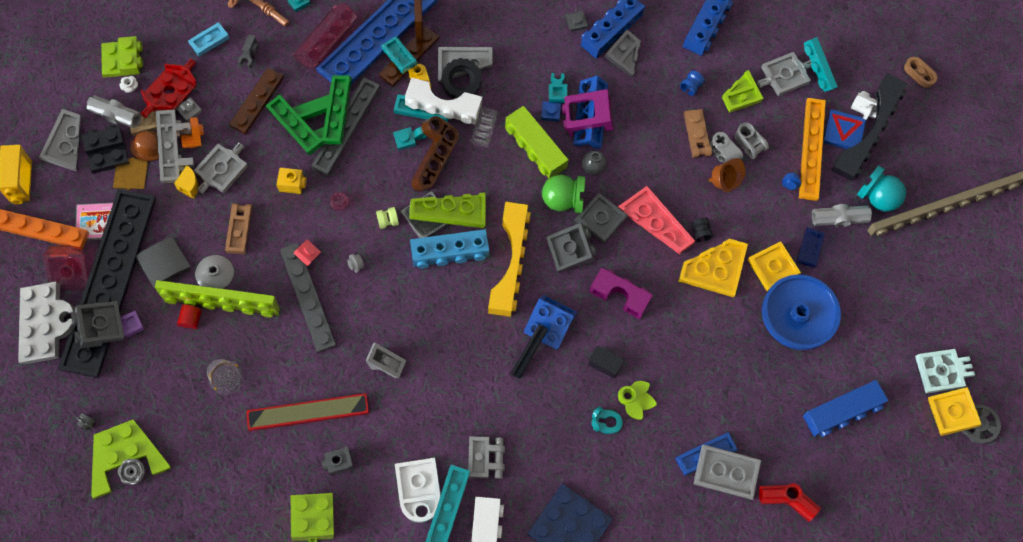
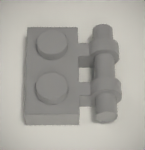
[468,436,505,479]

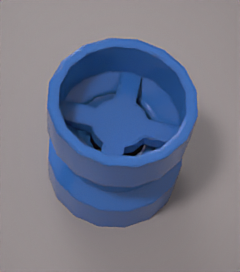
[680,70,705,96]

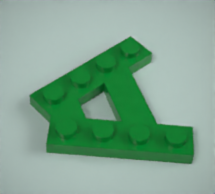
[265,75,352,156]

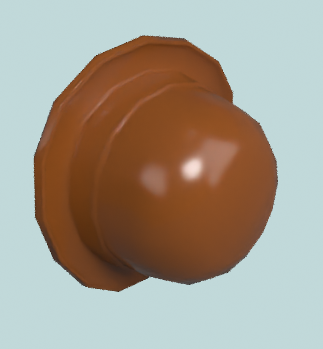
[130,131,159,161]

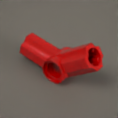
[759,483,821,522]

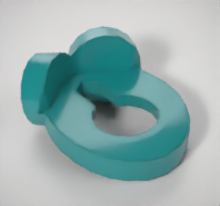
[591,406,623,434]

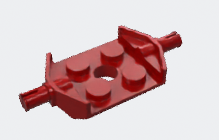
[140,59,197,118]

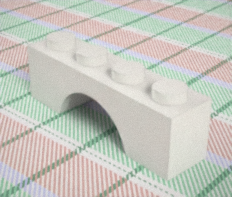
[405,78,482,124]

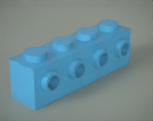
[410,229,489,269]

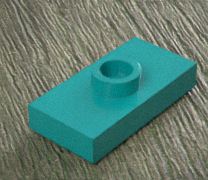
[381,36,417,74]

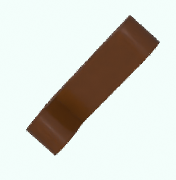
[411,116,459,192]

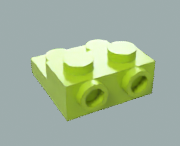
[101,36,143,78]

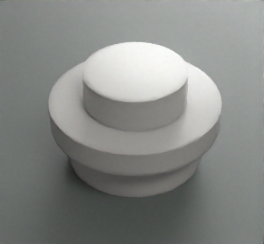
[347,254,364,273]

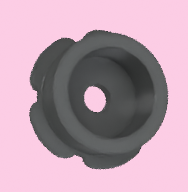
[76,413,96,430]

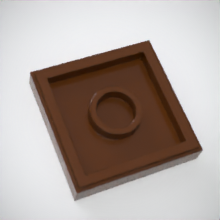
[414,0,423,41]

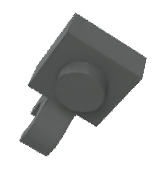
[238,34,259,69]

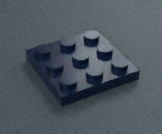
[527,484,613,542]

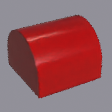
[177,305,202,329]

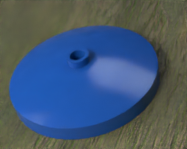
[762,275,841,350]

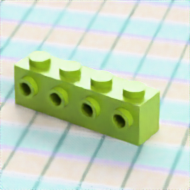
[505,106,568,178]

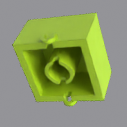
[291,493,334,542]

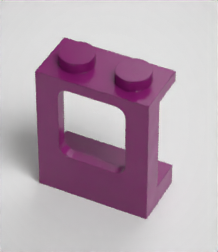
[562,89,614,137]

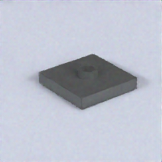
[575,193,628,244]

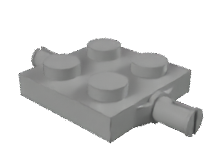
[757,52,811,96]
[194,142,248,194]

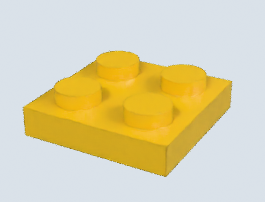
[747,241,801,292]
[928,387,981,436]

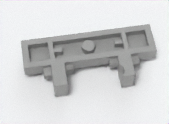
[156,110,194,184]

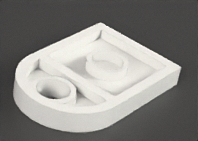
[395,458,440,523]

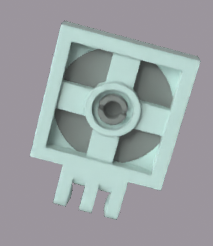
[915,349,975,394]

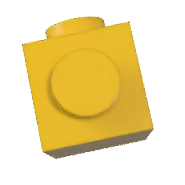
[277,168,307,194]

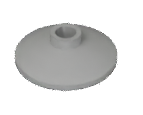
[195,255,234,289]

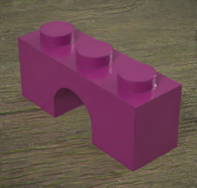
[589,268,652,319]

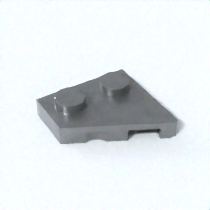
[604,30,641,77]

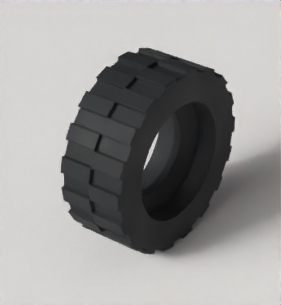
[441,58,482,99]

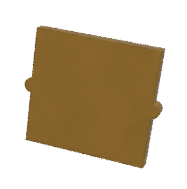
[113,157,148,191]

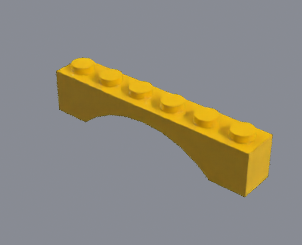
[488,202,531,317]

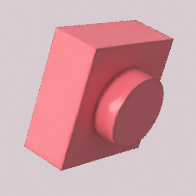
[294,239,321,266]

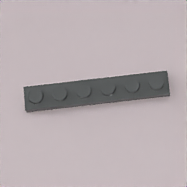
[311,78,380,176]
[280,243,336,353]

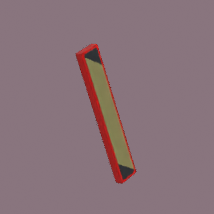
[246,393,369,431]

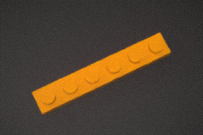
[799,98,826,201]

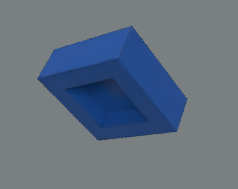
[541,101,561,122]

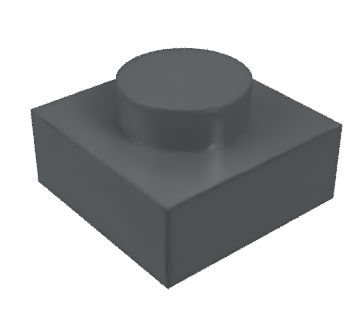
[566,11,588,32]

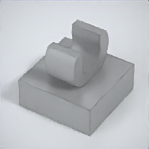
[176,97,202,122]

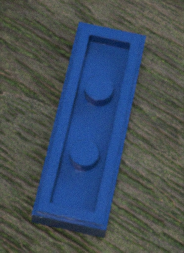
[675,432,738,476]

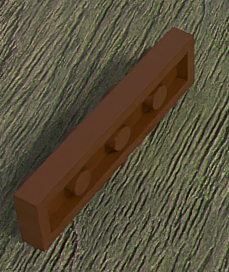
[379,26,439,87]
[229,68,284,135]

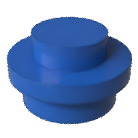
[782,173,801,190]

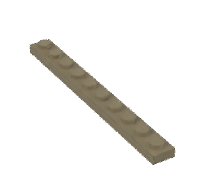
[868,171,1023,237]

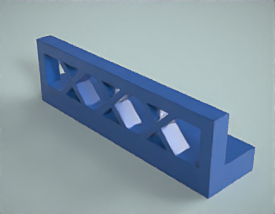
[573,76,608,149]

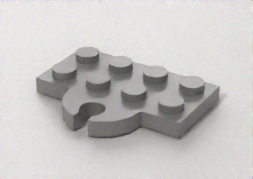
[18,282,76,364]

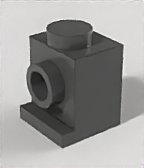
[322,446,354,476]

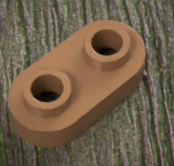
[904,57,937,88]

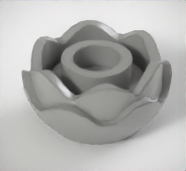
[118,459,145,484]

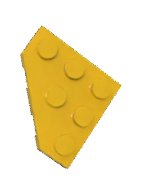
[678,239,748,297]

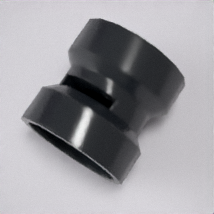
[691,218,714,242]

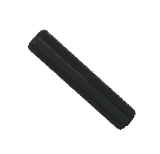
[511,325,548,378]

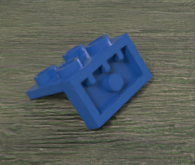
[524,295,578,349]

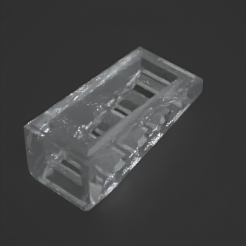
[470,107,498,149]

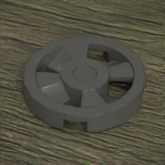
[962,404,1001,444]

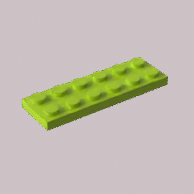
[155,280,280,317]

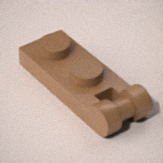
[684,109,712,158]
[225,203,253,254]

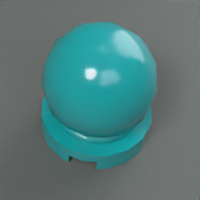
[857,165,907,212]

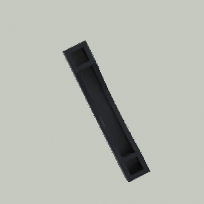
[831,73,908,181]

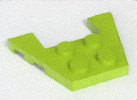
[91,420,171,499]

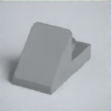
[366,343,406,378]

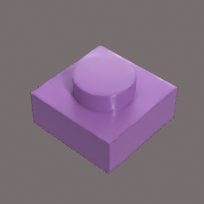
[120,311,144,338]

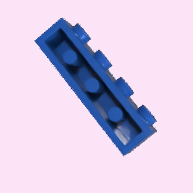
[581,0,645,59]
[683,0,733,56]
[803,380,888,437]

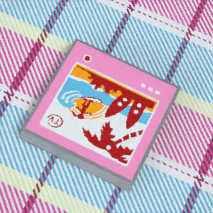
[76,203,113,241]

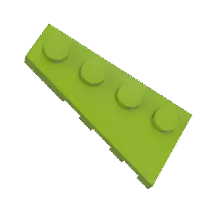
[409,192,486,228]

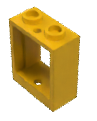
[0,145,32,205]

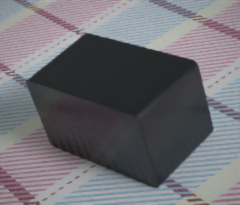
[588,346,624,379]

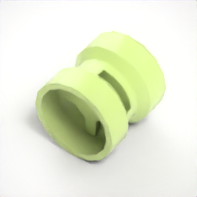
[376,207,399,229]

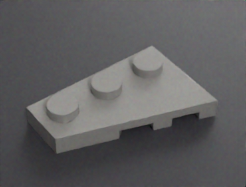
[438,47,492,83]
[39,109,81,171]

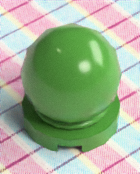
[542,174,585,213]

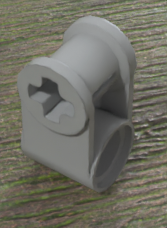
[735,123,769,159]
[710,132,743,163]

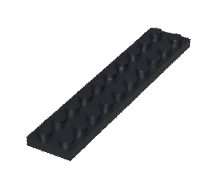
[58,189,156,378]

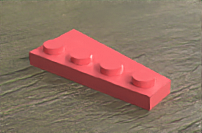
[618,186,695,254]

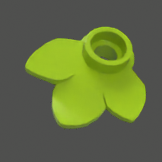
[618,381,657,420]

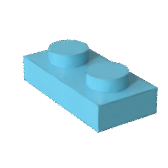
[188,22,230,57]

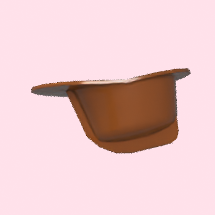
[708,158,746,193]

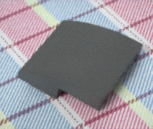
[136,237,191,288]

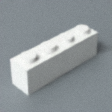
[472,497,504,542]

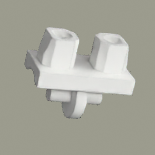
[851,91,877,120]

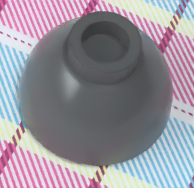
[582,150,607,175]

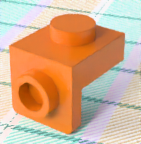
[181,117,204,148]

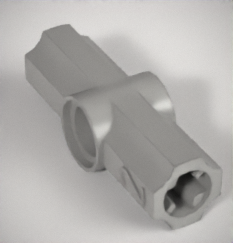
[87,95,142,128]
[812,204,872,227]

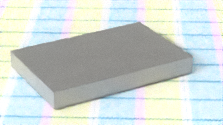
[693,444,761,500]

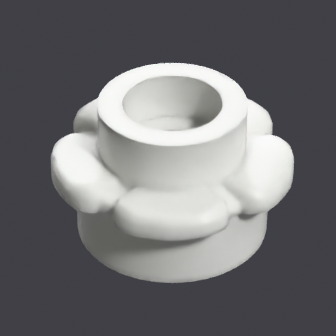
[120,76,138,93]

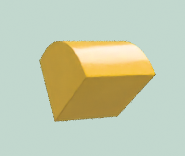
[174,166,199,199]

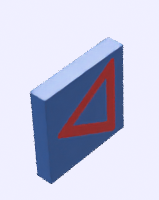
[823,109,866,149]

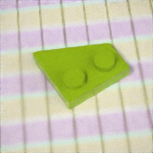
[722,70,763,113]

